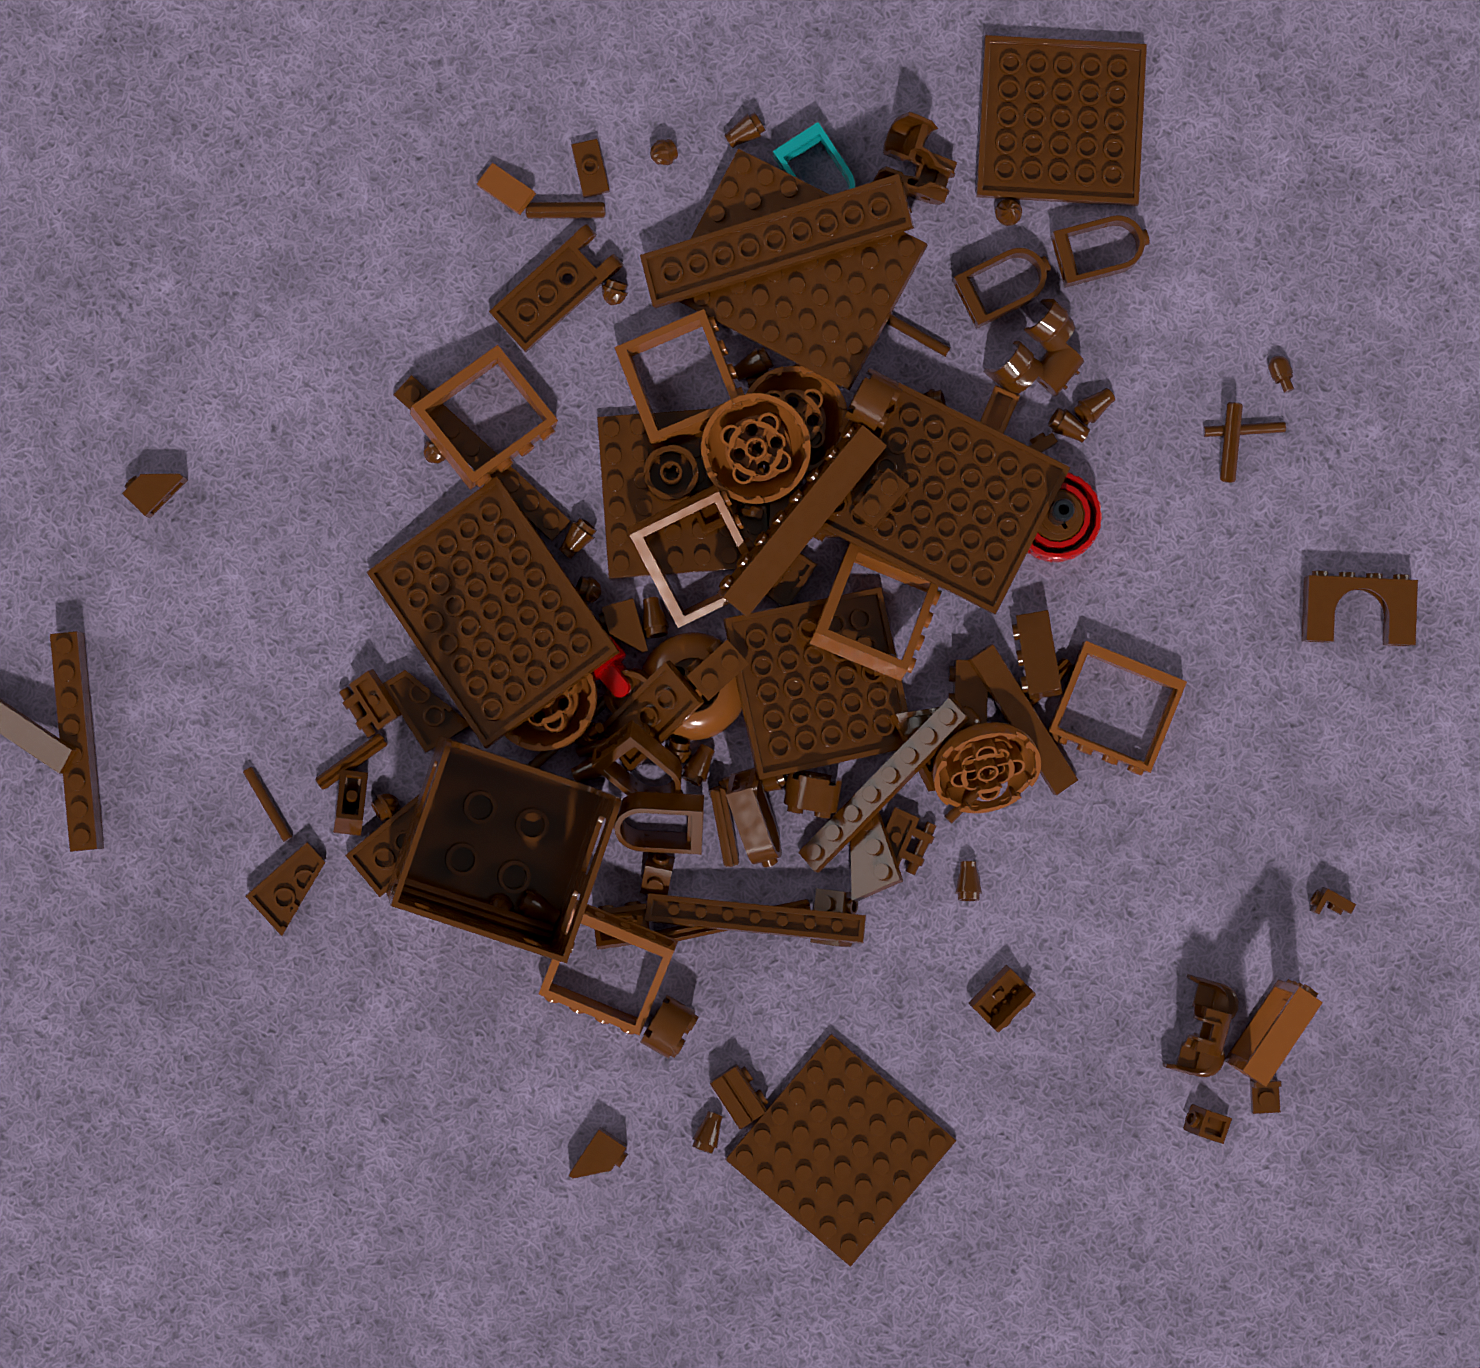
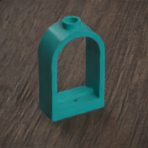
[773,122,855,189]

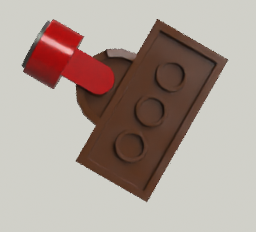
[592,637,705,772]

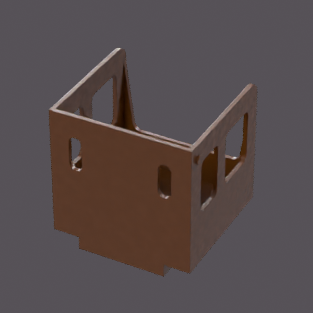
[386,736,621,964]

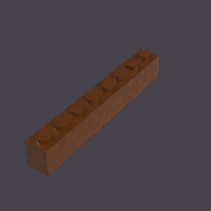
[717,423,887,617]
[50,631,104,852]

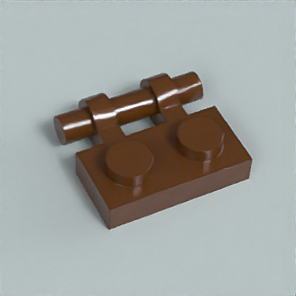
[339,669,402,738]
[885,807,937,875]

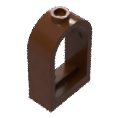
[1050,215,1150,288]
[952,248,1051,329]
[592,720,683,795]
[726,768,782,867]
[613,792,704,855]

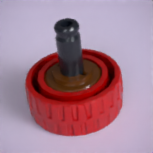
[1027,472,1102,562]

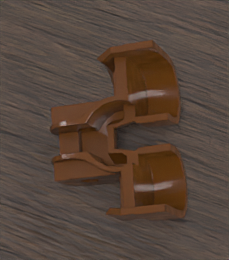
[873,111,957,213]
[983,299,1084,396]
[1163,974,1239,1077]

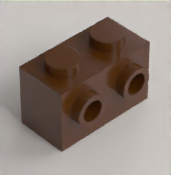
[852,468,910,531]

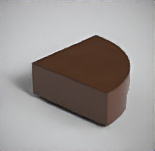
[735,503,764,522]

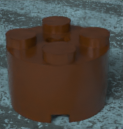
[844,367,902,432]
[644,445,699,503]
[783,770,842,818]
[640,995,699,1059]

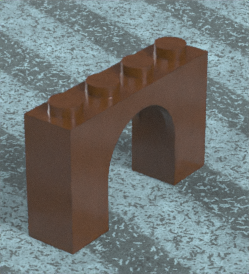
[1302,571,1418,647]

